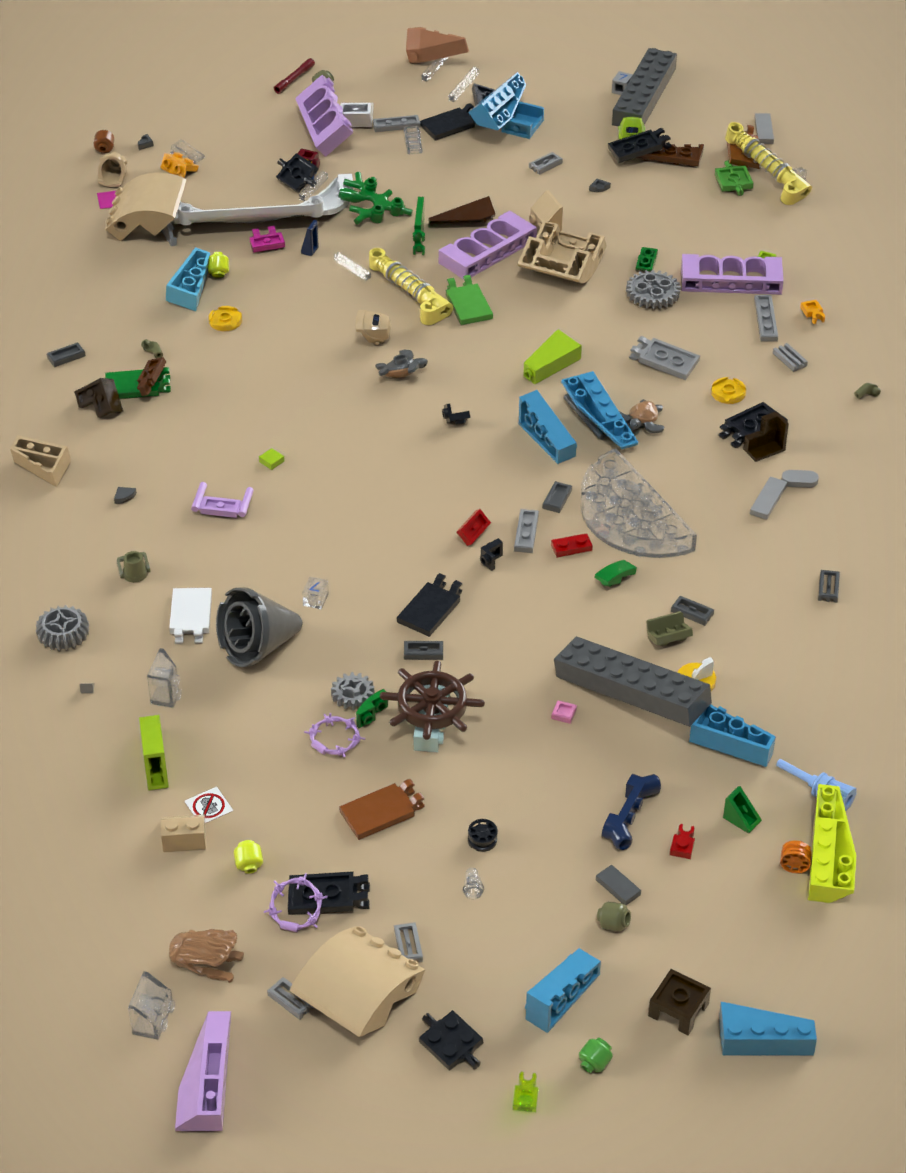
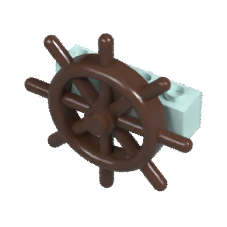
[380,661,485,752]

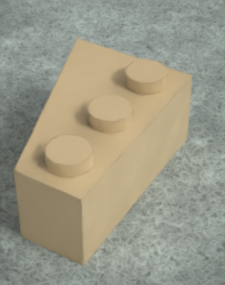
[10,435,71,487]

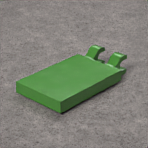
[446,275,493,325]

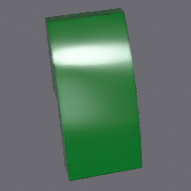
[636,247,658,272]
[594,560,637,586]
[356,689,388,728]

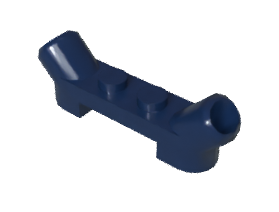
[601,774,661,850]

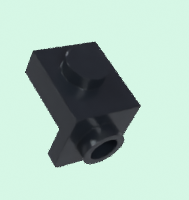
[442,403,471,425]
[480,538,503,571]

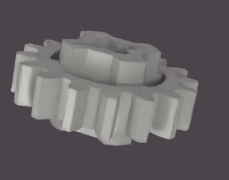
[331,672,375,710]

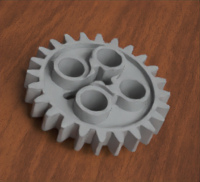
[626,270,681,309]

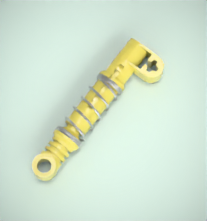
[725,122,812,205]
[369,248,453,325]

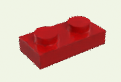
[456,509,491,546]
[551,533,593,558]

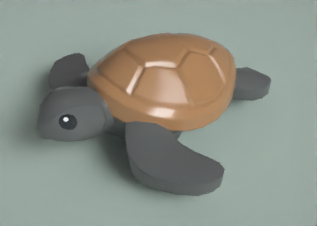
[375,349,428,378]
[619,399,665,433]

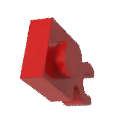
[670,824,695,860]

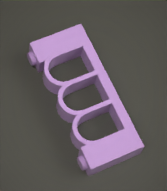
[295,75,353,156]
[439,211,537,279]
[681,254,783,295]

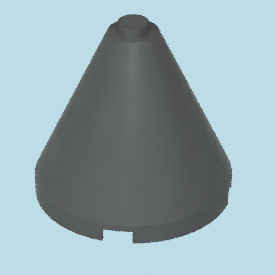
[216,587,303,667]

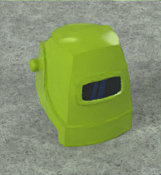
[618,117,645,139]

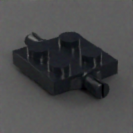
[276,153,319,193]
[419,1010,484,1071]

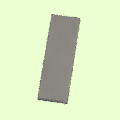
[754,113,774,144]
[373,115,420,132]
[750,476,787,520]
[514,509,539,553]

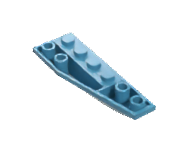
[468,72,527,131]
[561,371,639,449]

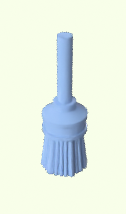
[776,759,857,811]

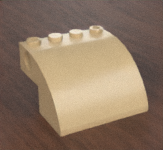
[105,172,186,241]
[517,220,607,283]
[290,926,425,1037]

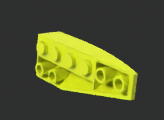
[808,784,856,903]

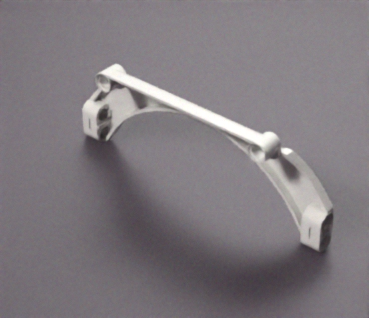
[171,174,354,225]

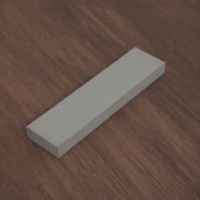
[754,295,778,341]

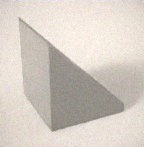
[80,683,94,693]

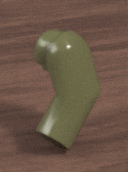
[854,383,881,399]

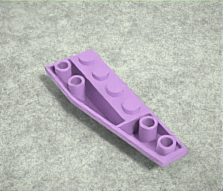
[175,1011,231,1131]

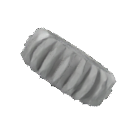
[36,605,89,651]

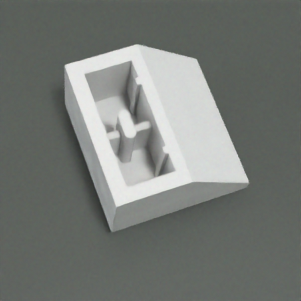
[340,103,374,127]

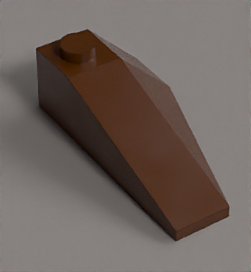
[428,196,496,223]

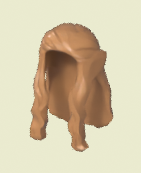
[169,929,244,983]

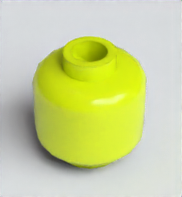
[208,252,229,278]
[234,840,263,874]

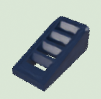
[301,220,319,256]

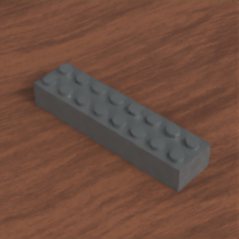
[612,48,677,126]
[554,636,712,727]

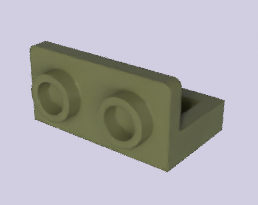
[646,611,693,646]

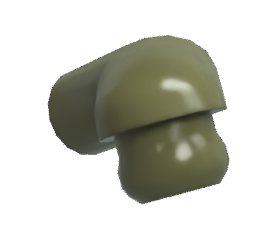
[141,339,163,358]

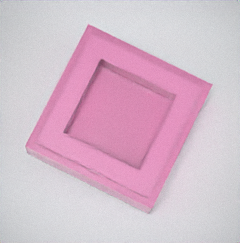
[551,700,577,724]

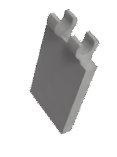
[629,336,700,380]

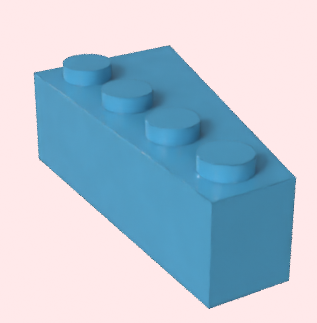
[719,1002,817,1056]

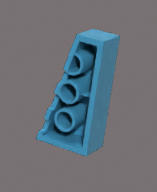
[518,390,577,464]
[689,704,776,767]
[525,948,601,1033]

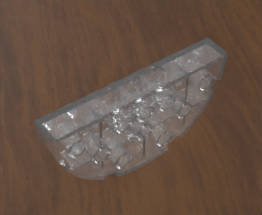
[581,448,697,558]

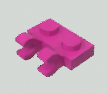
[250,226,285,252]

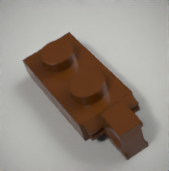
[137,357,166,396]

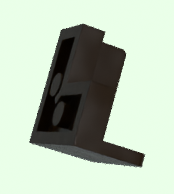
[74,378,123,418]
[743,411,789,462]

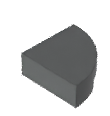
[138,134,154,150]
[589,179,611,192]
[114,487,137,504]

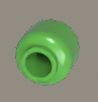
[578,1037,613,1073]

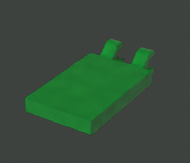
[413,196,425,255]
[105,367,171,399]

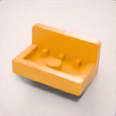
[160,152,199,178]

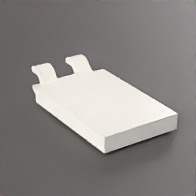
[169,588,212,644]

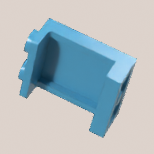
[501,101,544,139]

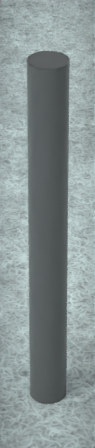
[564,394,605,440]

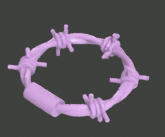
[304,713,365,757]
[264,873,328,932]

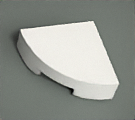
[691,657,714,680]

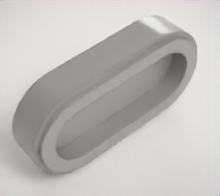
[781,470,819,488]

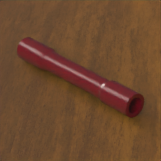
[274,58,315,94]

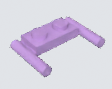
[191,482,254,518]

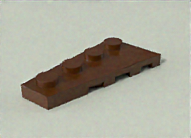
[637,144,704,166]

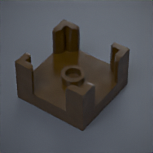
[648,969,711,1036]

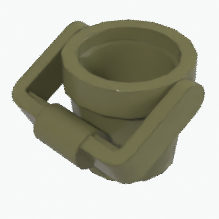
[117,551,151,583]

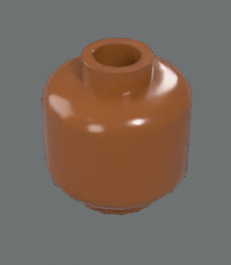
[93,130,114,153]

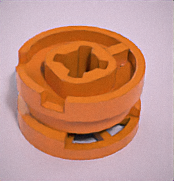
[780,840,812,873]

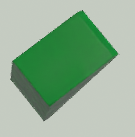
[723,786,762,833]

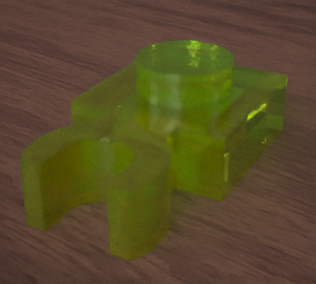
[513,1072,538,1112]

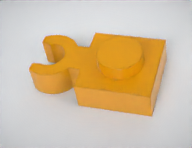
[800,300,825,324]

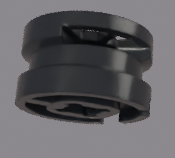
[468,819,498,852]

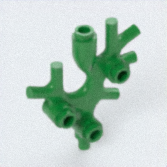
[338,172,413,225]

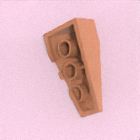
[406,27,469,63]

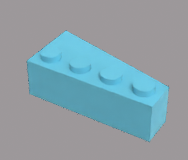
[166,247,210,311]

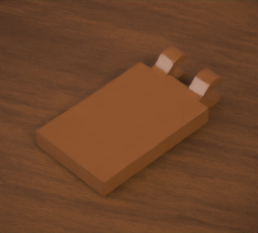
[339,779,425,840]

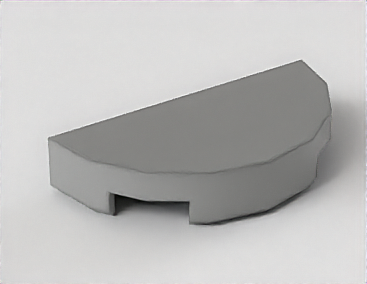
[161,222,177,246]

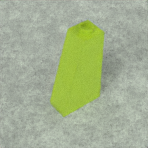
[523,329,582,384]
[139,715,169,790]

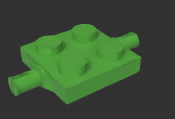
[715,160,754,196]

